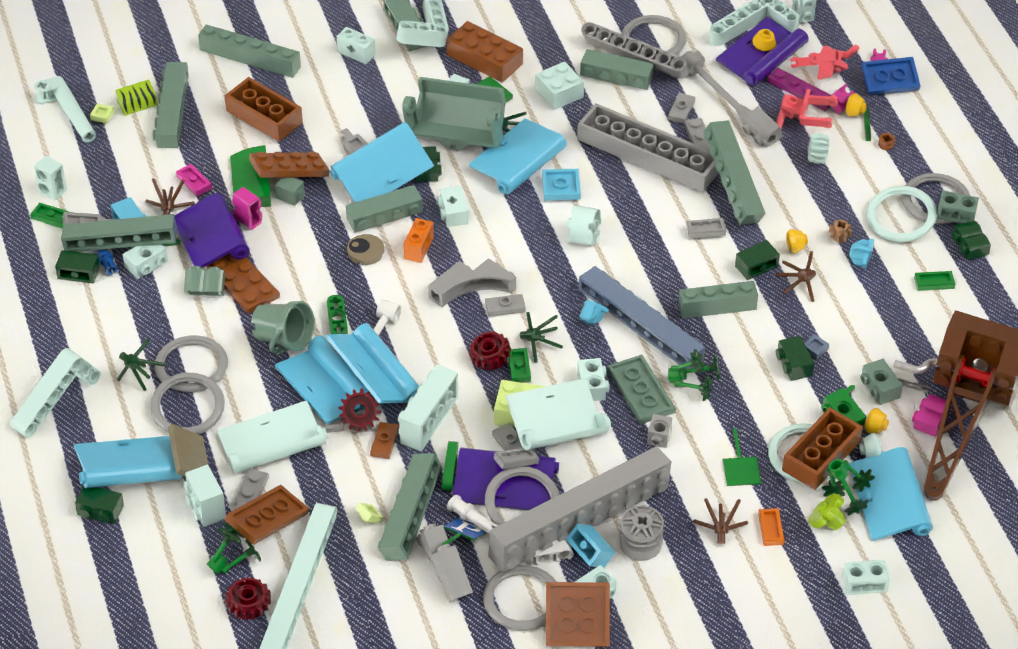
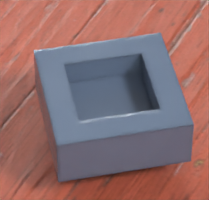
[804,334,830,359]

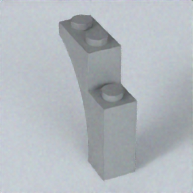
[428,258,516,308]
[416,523,473,602]

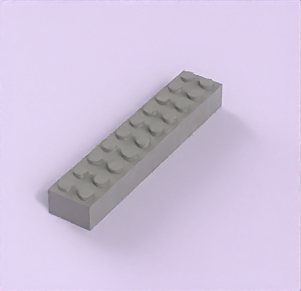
[488,446,672,573]

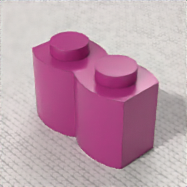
[232,187,262,230]
[912,394,951,437]

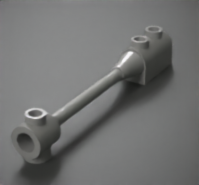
[679,50,783,146]

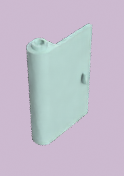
[506,378,611,450]
[217,401,328,474]

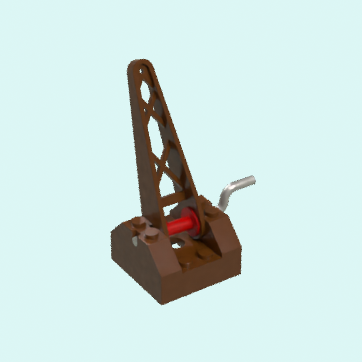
[893,310,1018,501]

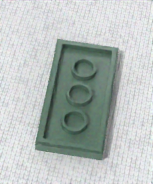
[607,354,676,425]

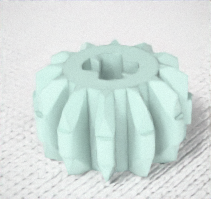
[808,133,830,164]

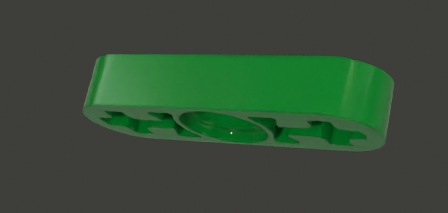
[327,295,348,334]
[442,441,459,491]

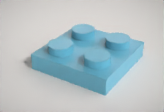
[542,169,581,201]

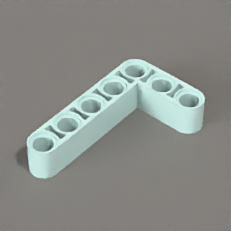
[396,0,449,47]
[709,0,799,46]
[11,348,101,438]

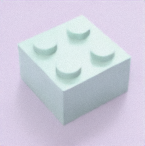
[535,62,584,110]
[184,465,226,527]

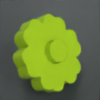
[808,493,846,531]

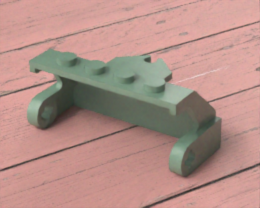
[402,77,506,151]

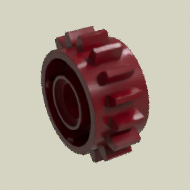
[468,331,511,370]
[338,388,382,432]
[225,577,271,620]

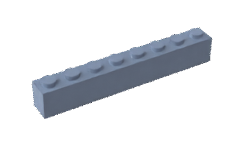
[579,266,705,369]

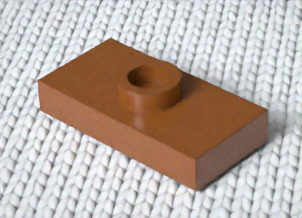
[370,422,399,459]

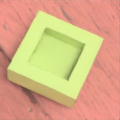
[90,103,114,124]
[355,502,384,523]

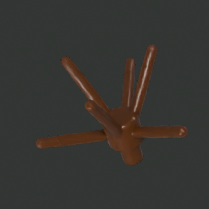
[145,178,195,215]
[776,251,816,302]
[693,498,748,544]

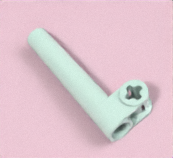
[34,76,96,142]

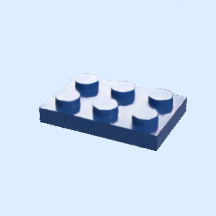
[861,57,921,95]

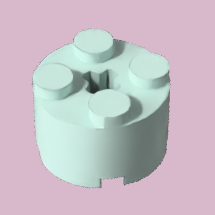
[567,205,602,245]

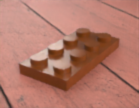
[249,151,330,178]
[206,253,280,314]
[225,484,310,545]

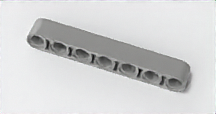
[581,22,689,79]

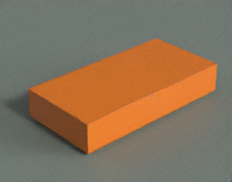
[758,508,785,546]

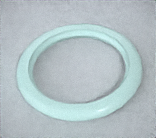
[867,186,937,242]
[768,423,830,483]

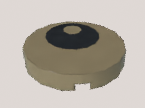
[347,234,384,265]

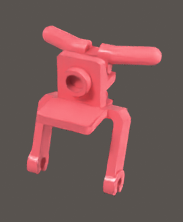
[790,45,859,80]
[776,89,838,129]

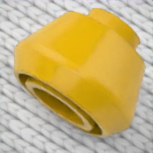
[752,29,776,52]
[846,93,867,117]
[786,229,808,254]
[865,408,889,434]

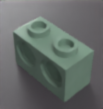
[937,190,979,223]

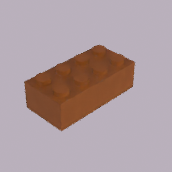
[446,21,523,83]
[224,77,303,142]
[782,407,863,490]

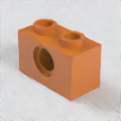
[403,218,434,263]

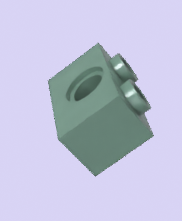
[860,358,903,405]

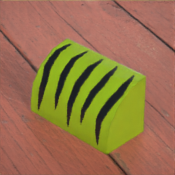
[115,79,158,116]

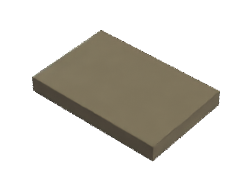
[168,424,209,477]

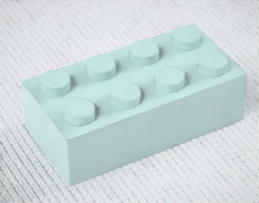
[398,364,458,452]

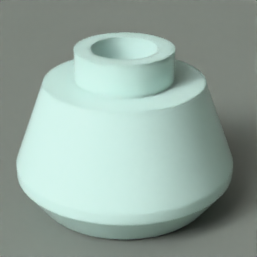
[859,433,882,458]

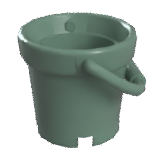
[251,301,315,354]

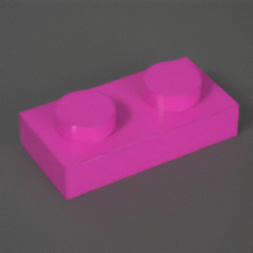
[176,164,212,196]

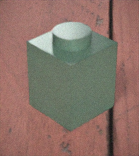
[275,177,305,206]

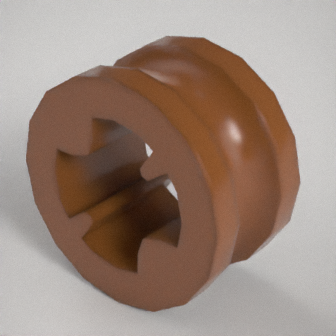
[878,133,895,150]

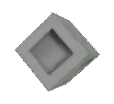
[647,414,672,448]

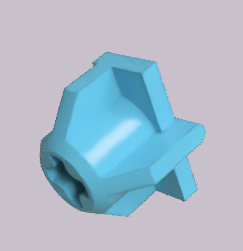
[849,238,874,269]
[579,300,609,325]

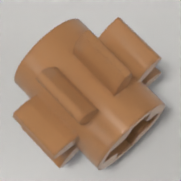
[829,220,852,243]

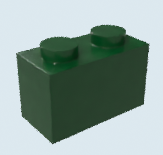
[735,240,780,281]
[55,250,100,284]
[775,336,814,381]
[75,485,124,524]

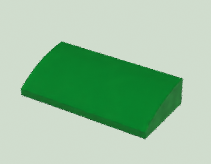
[230,145,271,208]

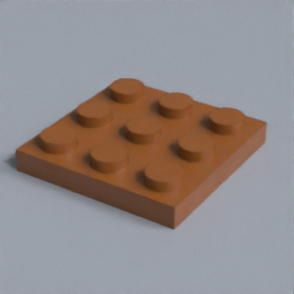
[546,582,610,647]

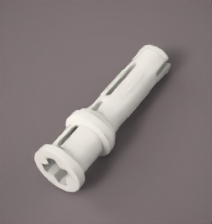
[447,495,498,535]

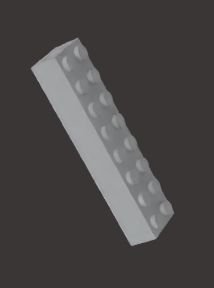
[577,103,719,193]

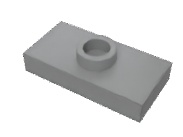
[668,93,696,124]
[686,218,726,239]
[485,294,526,317]
[492,423,523,451]
[494,448,539,469]

